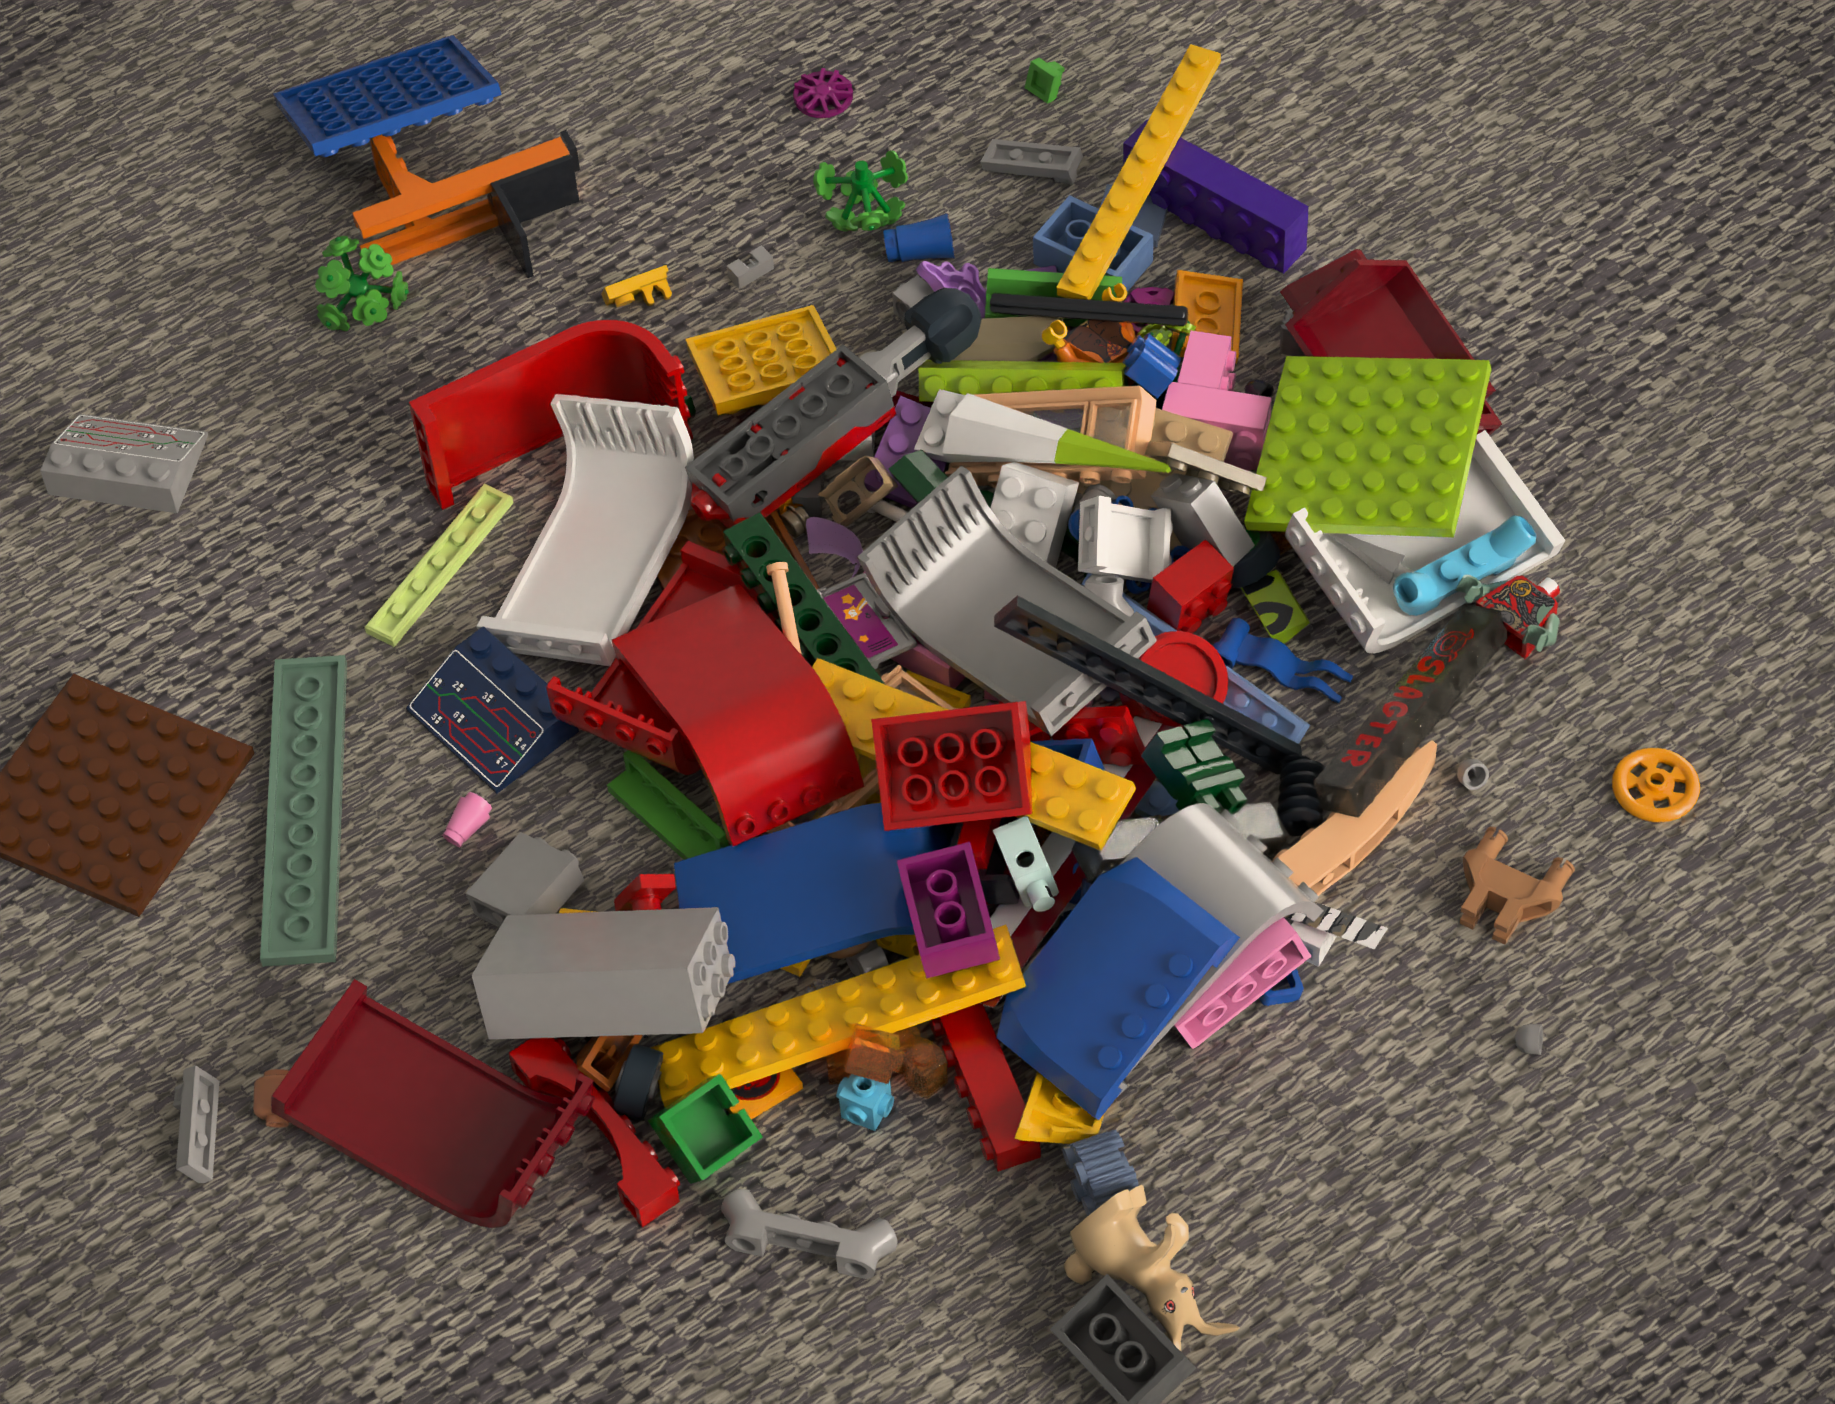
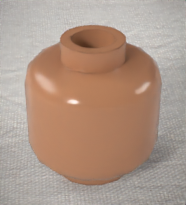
[253,1069,289,1128]

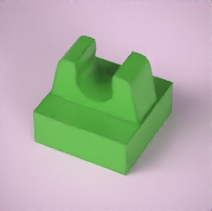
[1025,58,1065,104]

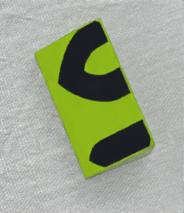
[1241,570,1310,643]

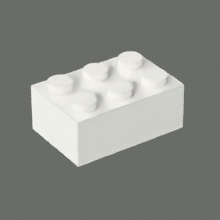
[990,462,1079,568]

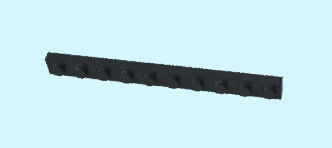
[994,595,1302,775]

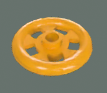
[1612,748,1700,822]

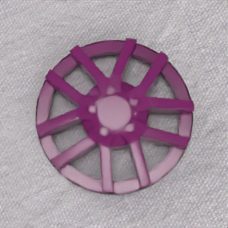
[793,68,853,118]

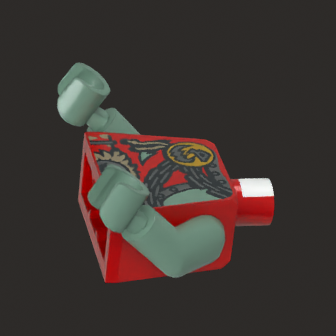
[1455,575,1560,659]

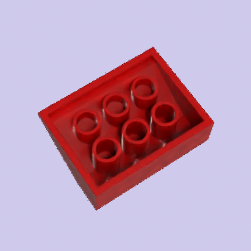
[871,701,1032,831]

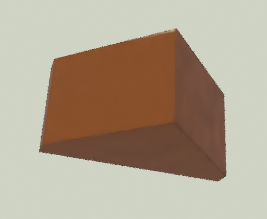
[576,1035,643,1092]

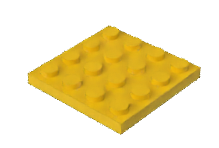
[685,305,836,415]

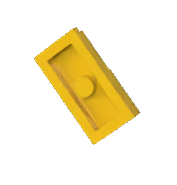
[601,265,672,307]

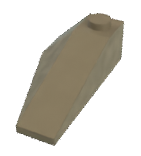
[928,316,1064,361]

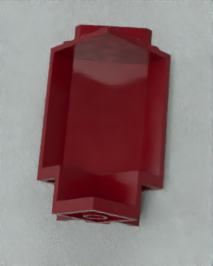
[1280,249,1502,435]

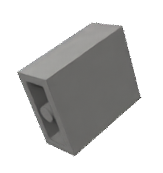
[1151,473,1255,566]
[465,832,584,928]

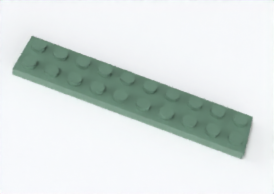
[260,655,347,967]

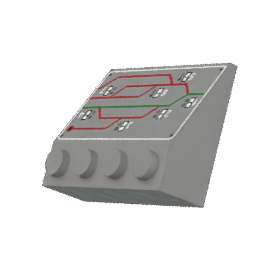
[40,414,208,513]

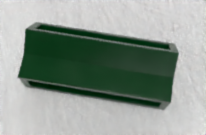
[889,450,948,503]

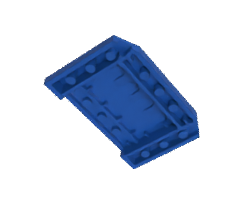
[997,857,1240,1120]

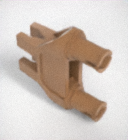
[1460,827,1575,945]

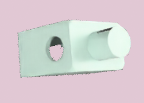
[993,816,1059,912]

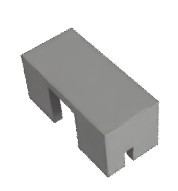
[727,245,774,289]

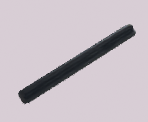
[990,293,1188,327]

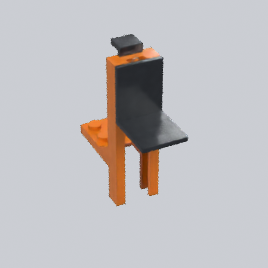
[352,130,580,278]

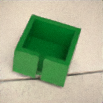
[647,1074,763,1184]

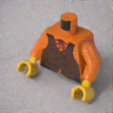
[1042,283,1136,386]

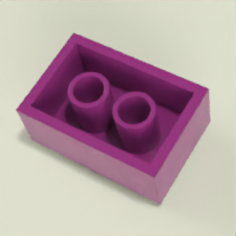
[897,842,1000,979]

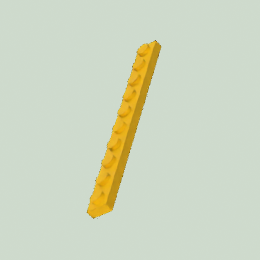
[1056,44,1221,300]

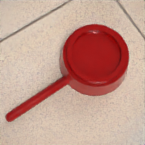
[1119,631,1228,728]

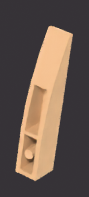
[1272,740,1437,895]

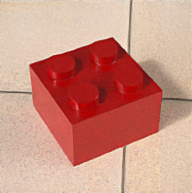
[1147,539,1234,634]

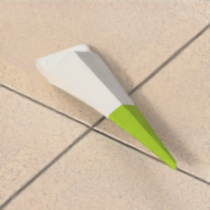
[914,389,1172,473]

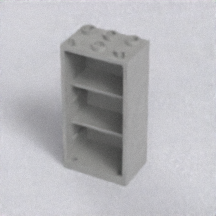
[472,907,736,1040]

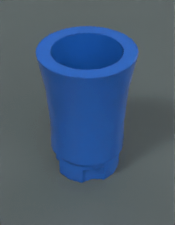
[883,213,955,262]

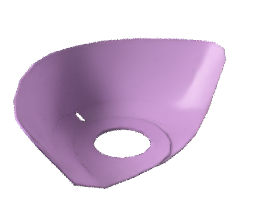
[806,517,863,579]

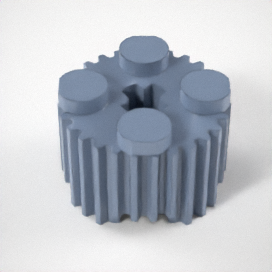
[1062,1129,1138,1216]

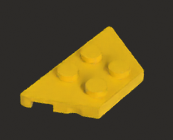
[1014,1071,1105,1144]

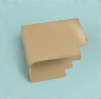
[818,456,898,526]

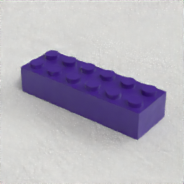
[1123,120,1309,274]

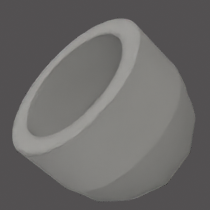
[1457,758,1489,790]
[1515,1024,1543,1055]

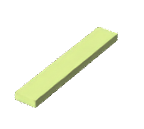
[365,484,514,647]

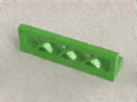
[985,268,1122,327]
[607,750,729,860]

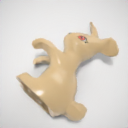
[1064,1185,1240,1351]

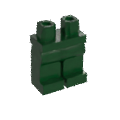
[1141,719,1247,814]

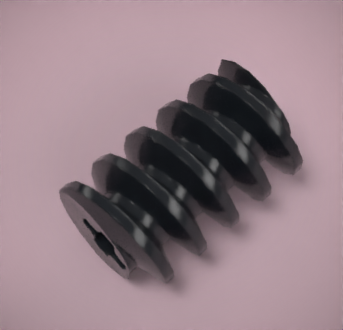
[1276,755,1326,836]

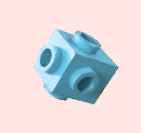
[836,1066,894,1131]

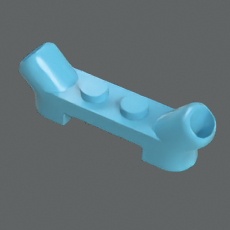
[1393,515,1536,616]

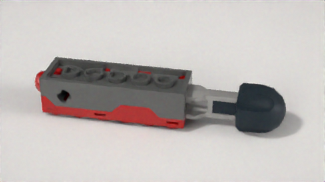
[685,288,982,528]

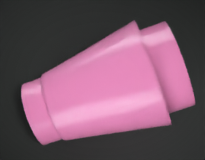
[442,792,492,848]

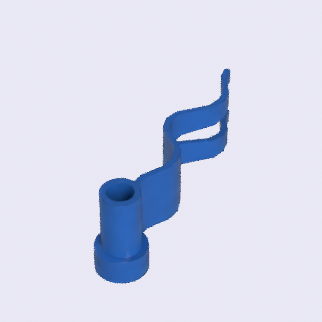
[1213,618,1353,703]

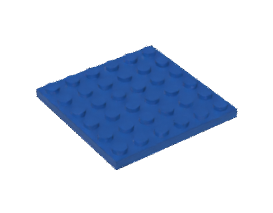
[273,35,502,157]

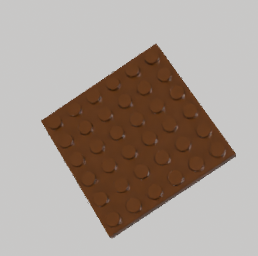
[0,674,255,917]

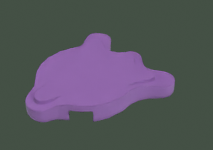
[916,261,986,319]

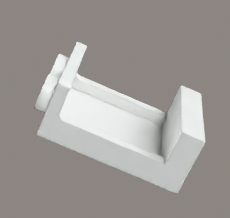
[1078,496,1173,583]

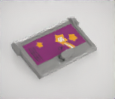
[817,573,917,669]

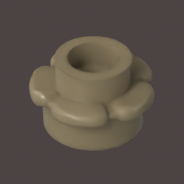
[780,505,810,538]

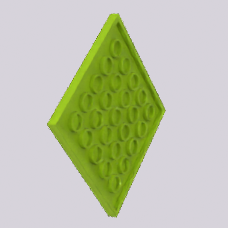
[1244,356,1491,538]

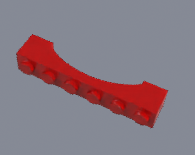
[509,1037,680,1227]

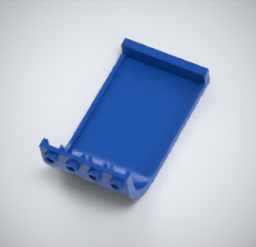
[674,803,953,984]

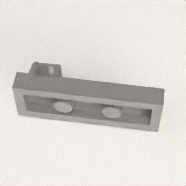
[980,139,1083,185]
[173,1065,220,1183]

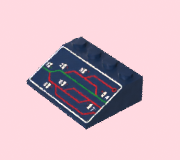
[406,626,579,794]

